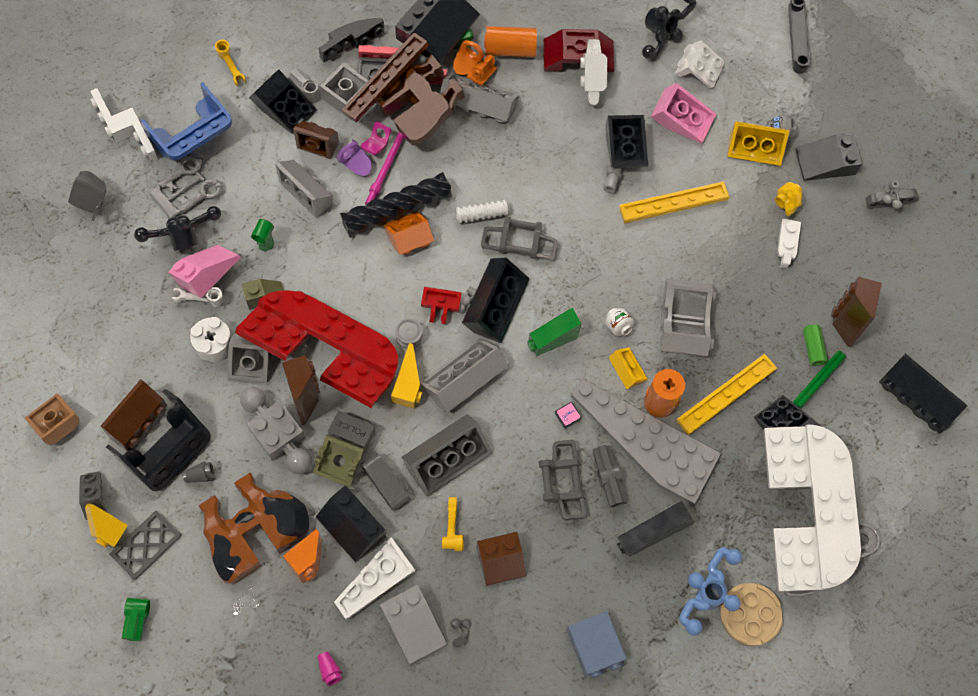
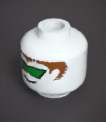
[605,308,634,336]

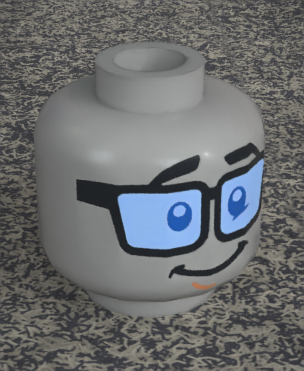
[768,115,797,138]

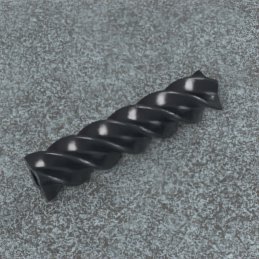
[340,172,452,238]

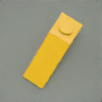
[391,343,423,409]

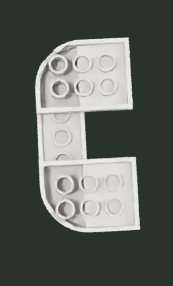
[763,425,861,592]

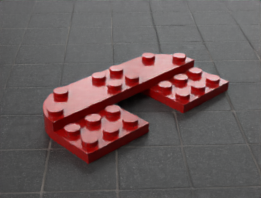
[235,290,399,409]

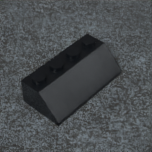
[462,257,530,343]
[879,353,968,434]

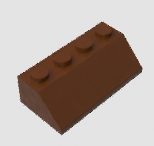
[831,276,882,347]
[282,355,321,425]

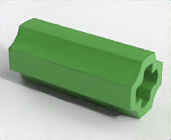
[803,324,828,366]

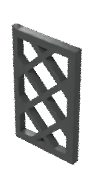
[109,510,181,580]

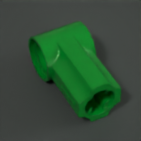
[251,219,274,252]
[121,597,150,642]

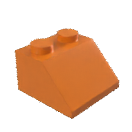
[383,211,434,255]
[283,529,322,583]

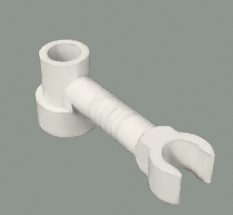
[171,287,223,307]

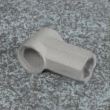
[288,69,321,103]

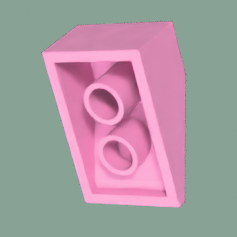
[651,83,716,143]
[168,245,241,298]

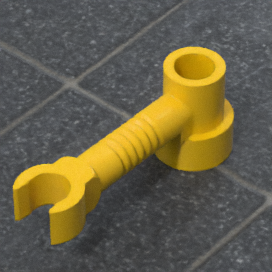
[215,39,246,87]
[442,497,464,552]

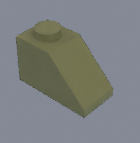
[241,279,284,310]

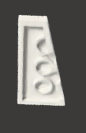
[334,537,415,620]

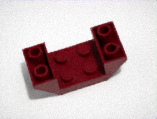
[543,29,615,72]

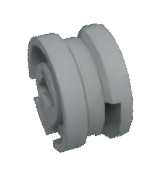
[396,319,423,349]

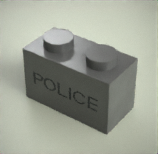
[328,410,375,452]

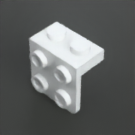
[675,40,724,88]

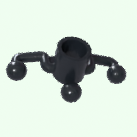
[642,0,697,61]
[134,206,221,251]

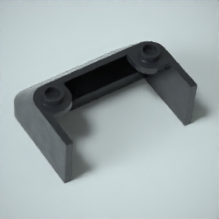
[106,389,211,491]

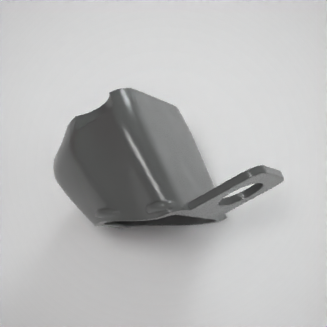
[68,171,106,221]

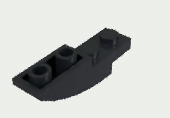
[318,18,384,62]

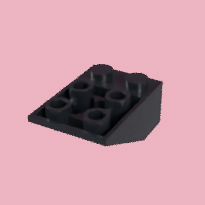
[249,69,317,134]
[754,395,822,430]

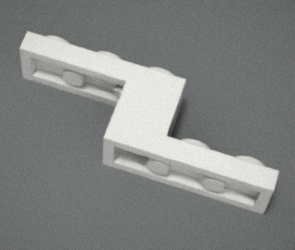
[90,88,158,162]

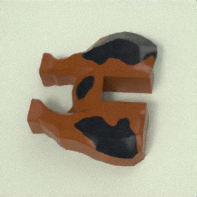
[199,473,309,585]

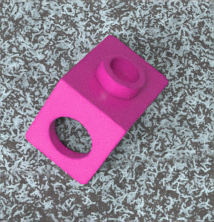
[360,121,391,156]

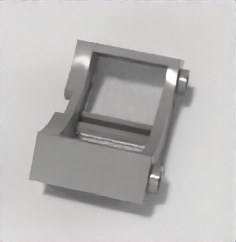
[660,278,716,356]

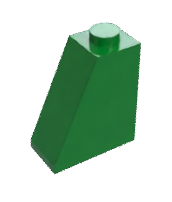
[527,308,582,356]

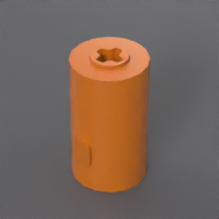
[484,26,537,57]
[644,369,685,418]

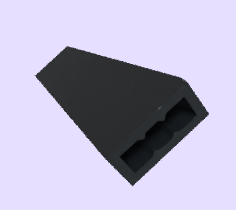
[617,501,694,557]

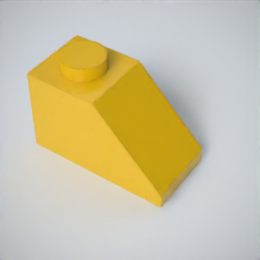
[85,504,128,548]

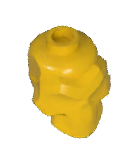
[775,182,803,217]

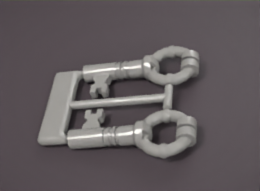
[150,155,223,218]

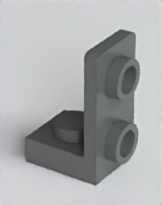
[79,471,107,520]

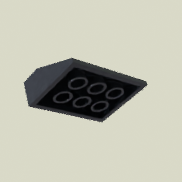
[395,0,480,64]

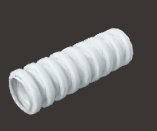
[456,200,508,224]

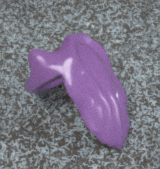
[336,139,372,176]

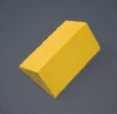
[727,121,789,166]

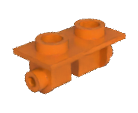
[466,55,497,86]

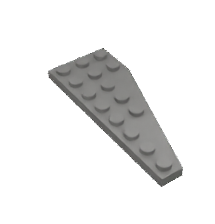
[571,378,721,506]

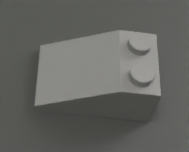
[380,585,447,665]

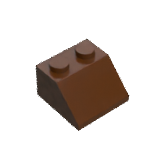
[293,121,339,159]
[476,532,526,586]

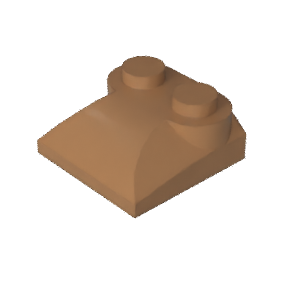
[25,393,80,445]

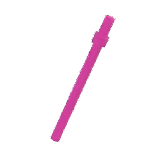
[365,132,404,204]

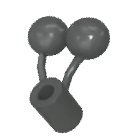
[450,618,472,647]

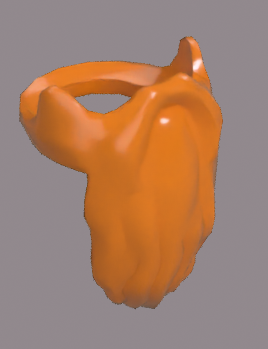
[453,40,485,75]

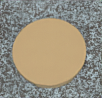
[720,583,783,646]

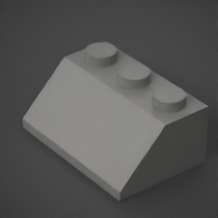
[275,160,333,218]

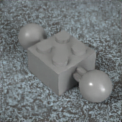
[240,387,312,474]

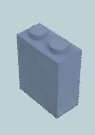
[566,611,627,678]

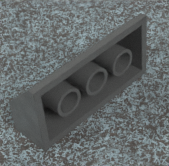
[401,414,493,496]

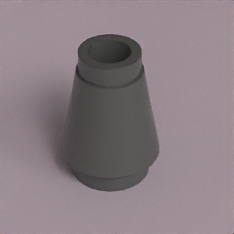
[182,461,215,483]

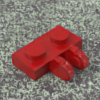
[421,287,462,324]

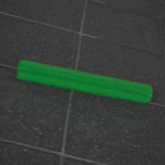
[793,350,846,409]

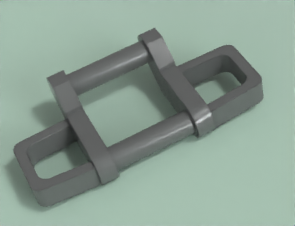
[481,216,558,261]
[538,440,586,521]

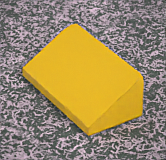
[609,347,648,389]

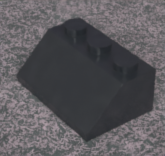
[316,485,387,563]

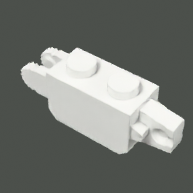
[580,39,607,105]

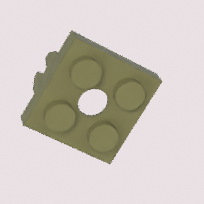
[313,435,365,487]

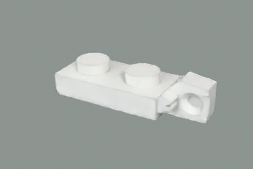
[776,218,801,269]

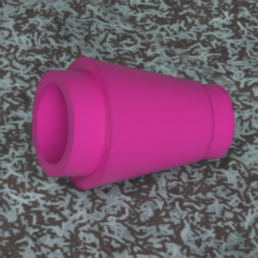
[317,652,342,686]

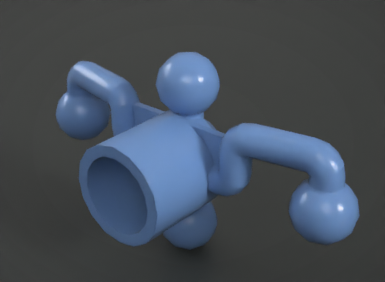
[679,547,742,636]

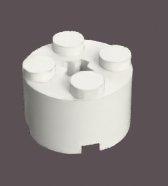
[190,317,232,363]

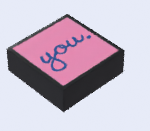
[554,402,582,429]

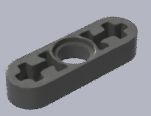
[865,189,919,209]

